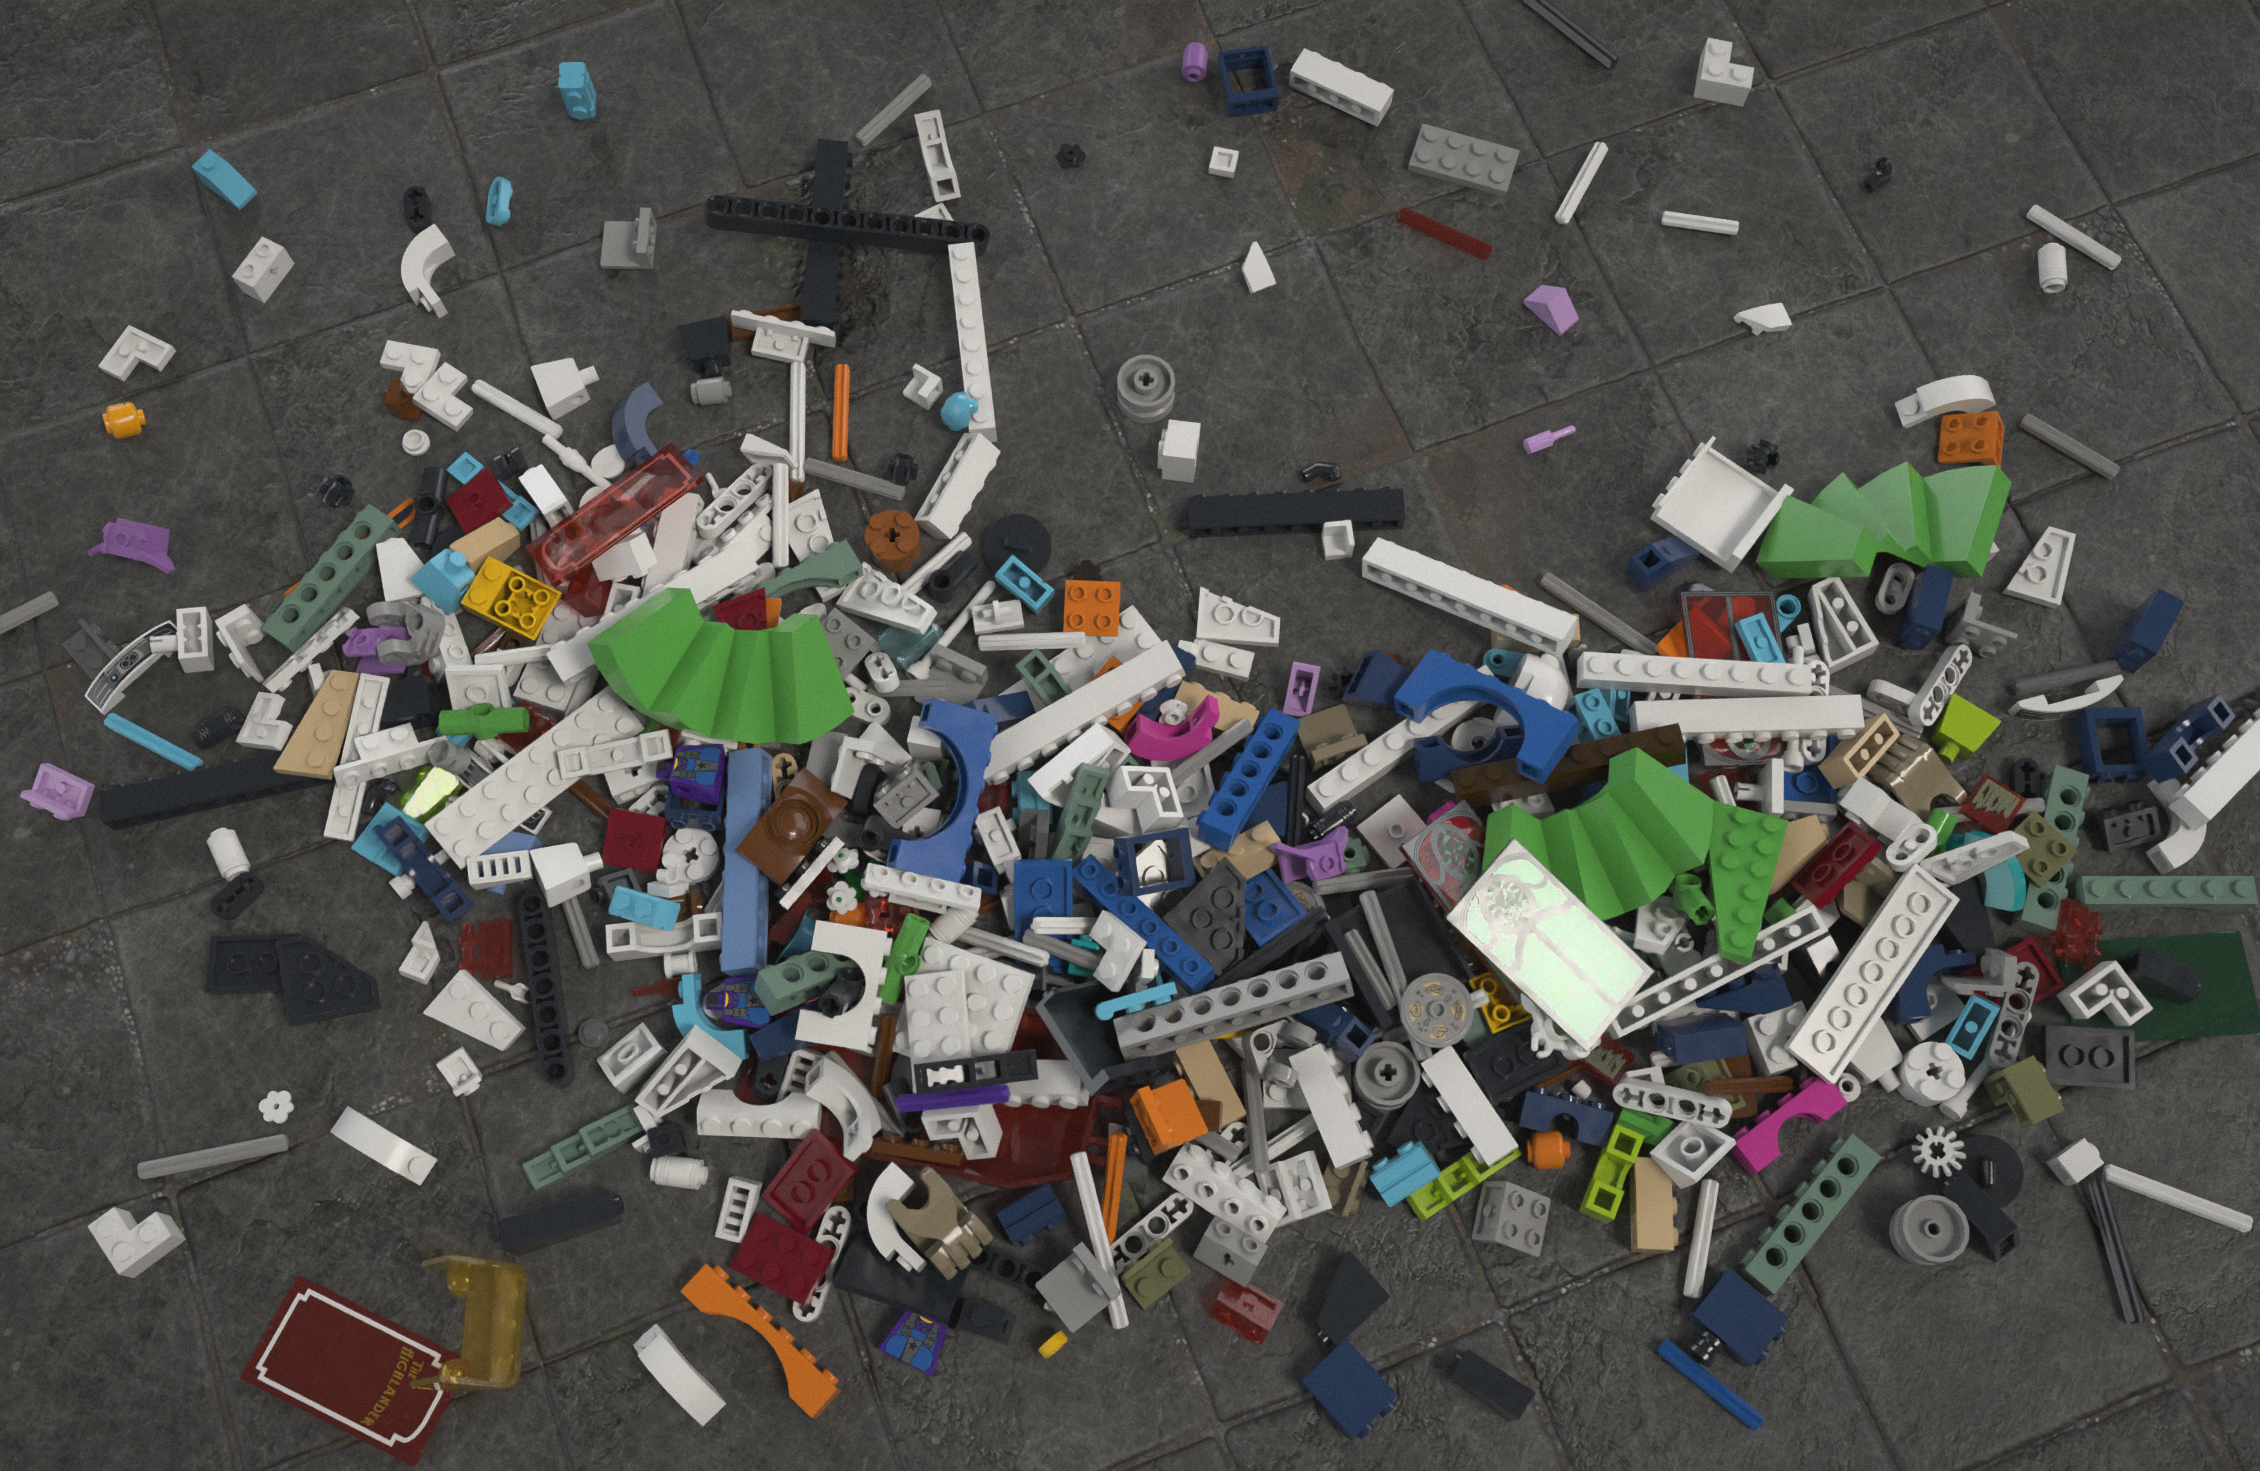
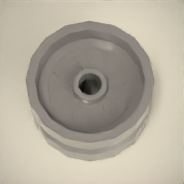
[1117,355,1175,424]
[1351,1041,1420,1113]
[1889,1195,1969,1267]

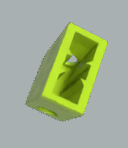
[1931,693,2001,765]

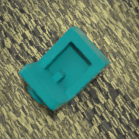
[1068,934,1104,979]

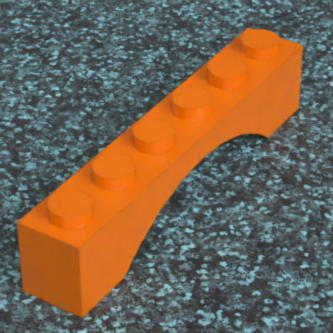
[680,1264,841,1419]

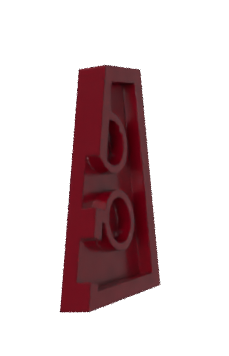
[712,587,767,630]

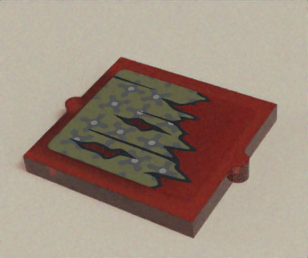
[1959,773,2027,835]
[1574,1034,1636,1088]

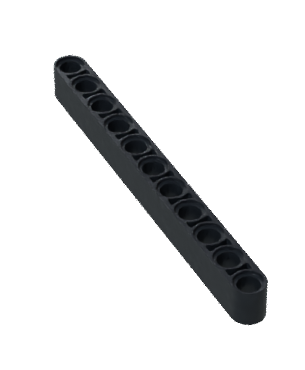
[704,195,990,257]

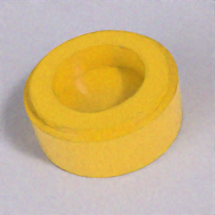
[1038,1330,1068,1359]

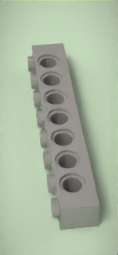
[1113,951,1354,1063]

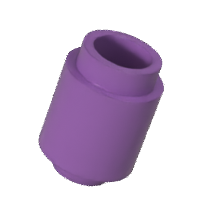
[1181,42,1208,82]

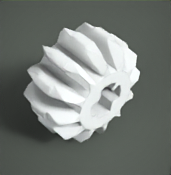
[1912,1126,1966,1178]

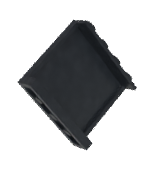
[1321,874,1475,1030]
[1035,979,1181,1096]

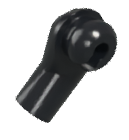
[1864,157,1892,193]
[1301,461,1342,483]
[362,779,398,816]

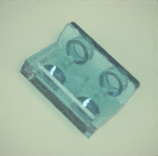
[876,621,945,670]

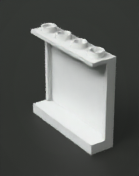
[1650,436,1794,573]

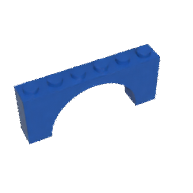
[1394,649,1579,785]
[886,698,998,883]

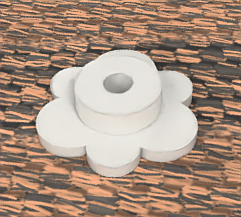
[259,1091,294,1124]

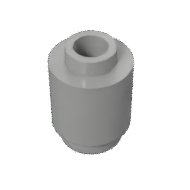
[691,376,732,406]

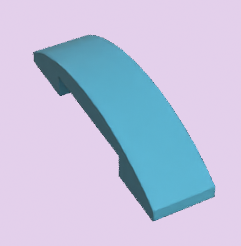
[447,452,540,531]

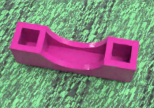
[1730,1075,1848,1176]

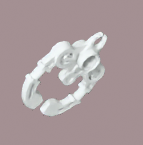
[1521,950,1609,1060]

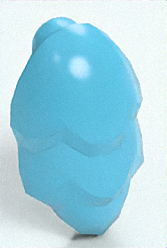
[940,391,979,431]

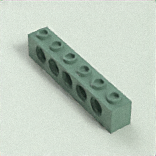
[261,504,402,653]
[2011,765,2090,937]
[754,912,926,1016]
[1738,1133,1882,1297]

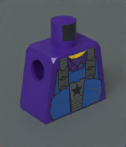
[656,744,727,805]
[706,975,772,1030]
[879,1311,948,1377]

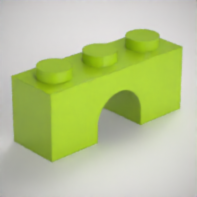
[1579,1124,1644,1224]

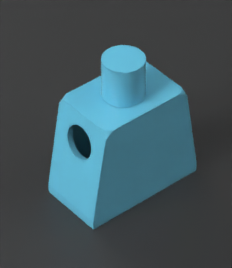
[410,549,475,616]

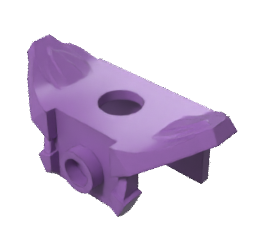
[87,518,175,574]
[342,625,412,675]
[1270,826,1348,883]

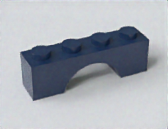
[2142,694,2236,784]
[1413,724,1524,782]
[376,815,475,925]

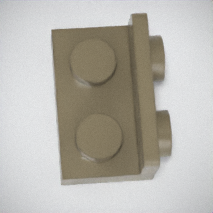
[1323,1157,1370,1221]

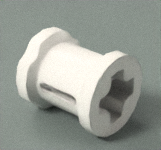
[664,950,698,979]

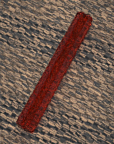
[1397,207,1493,260]

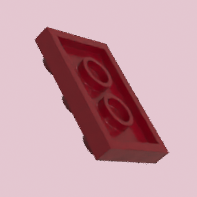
[1789,821,1883,911]
[1959,936,2066,1027]
[761,1128,859,1235]
[729,1212,836,1307]

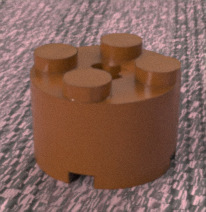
[865,510,922,573]

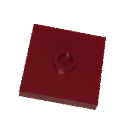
[445,467,514,535]
[602,807,667,874]

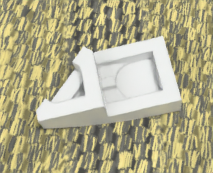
[1241,241,1276,294]
[1733,303,1792,336]
[399,921,440,985]

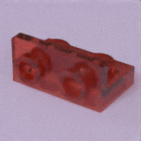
[1209,1278,1284,1345]

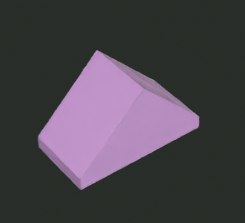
[1523,285,1579,336]
[1283,661,1321,717]

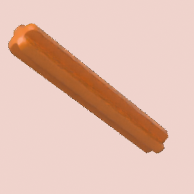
[832,364,850,462]
[1101,1132,1127,1246]

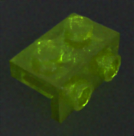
[399,764,463,825]

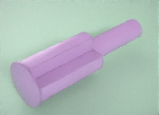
[1523,425,1576,454]

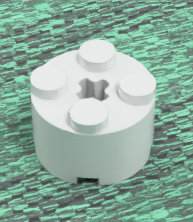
[1894,1042,1965,1107]

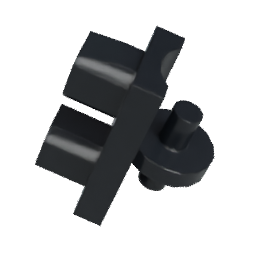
[926,759,959,815]
[1117,1108,1165,1166]

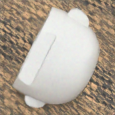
[1493,653,1569,727]

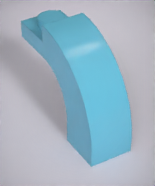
[672,973,752,1059]

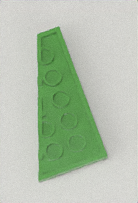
[1707,800,1788,965]

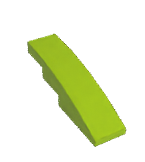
[1406,1148,1522,1222]

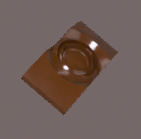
[735,767,848,887]

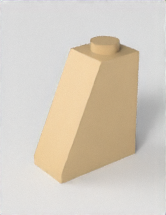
[449,517,520,577]
[1769,814,1830,895]

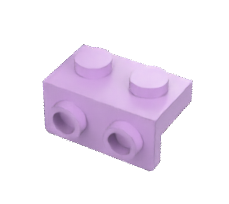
[20,763,95,821]

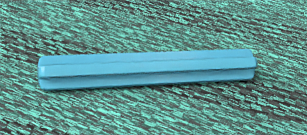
[104,713,203,771]

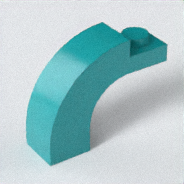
[1945,830,2026,912]

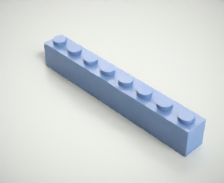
[719,747,772,978]

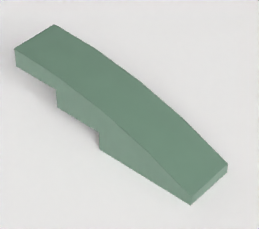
[1048,762,1110,870]
[522,1103,645,1193]

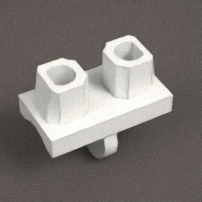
[971,599,1024,635]

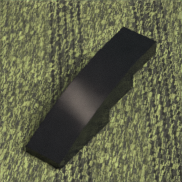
[914,1049,1039,1095]

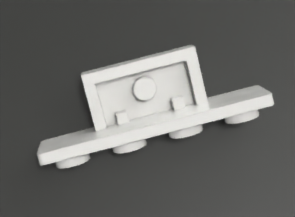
[730,310,836,363]
[702,493,773,562]
[420,596,473,684]
[333,723,448,788]
[864,863,982,914]

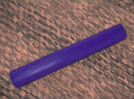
[895,1084,1010,1113]

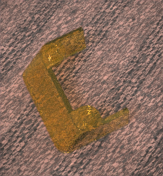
[410,1254,527,1391]

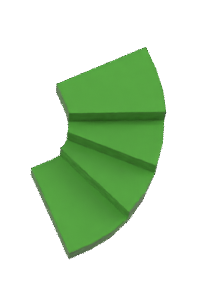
[1756,461,2012,578]
[587,588,855,744]
[1478,747,1713,935]

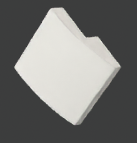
[1255,1151,1332,1228]

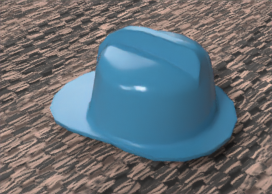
[773,908,816,966]

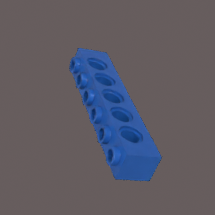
[1196,708,1301,853]
[1072,854,1215,996]

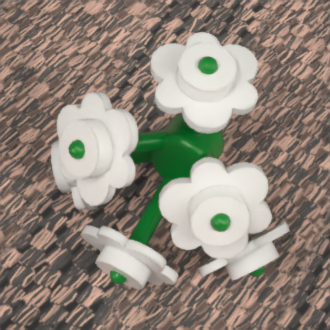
[827,848,896,915]

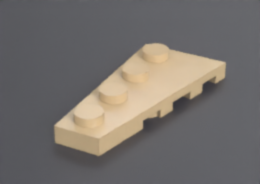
[273,670,360,780]

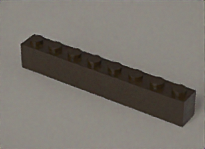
[1450,723,1686,808]

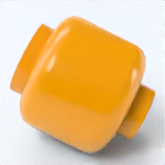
[102,402,147,439]

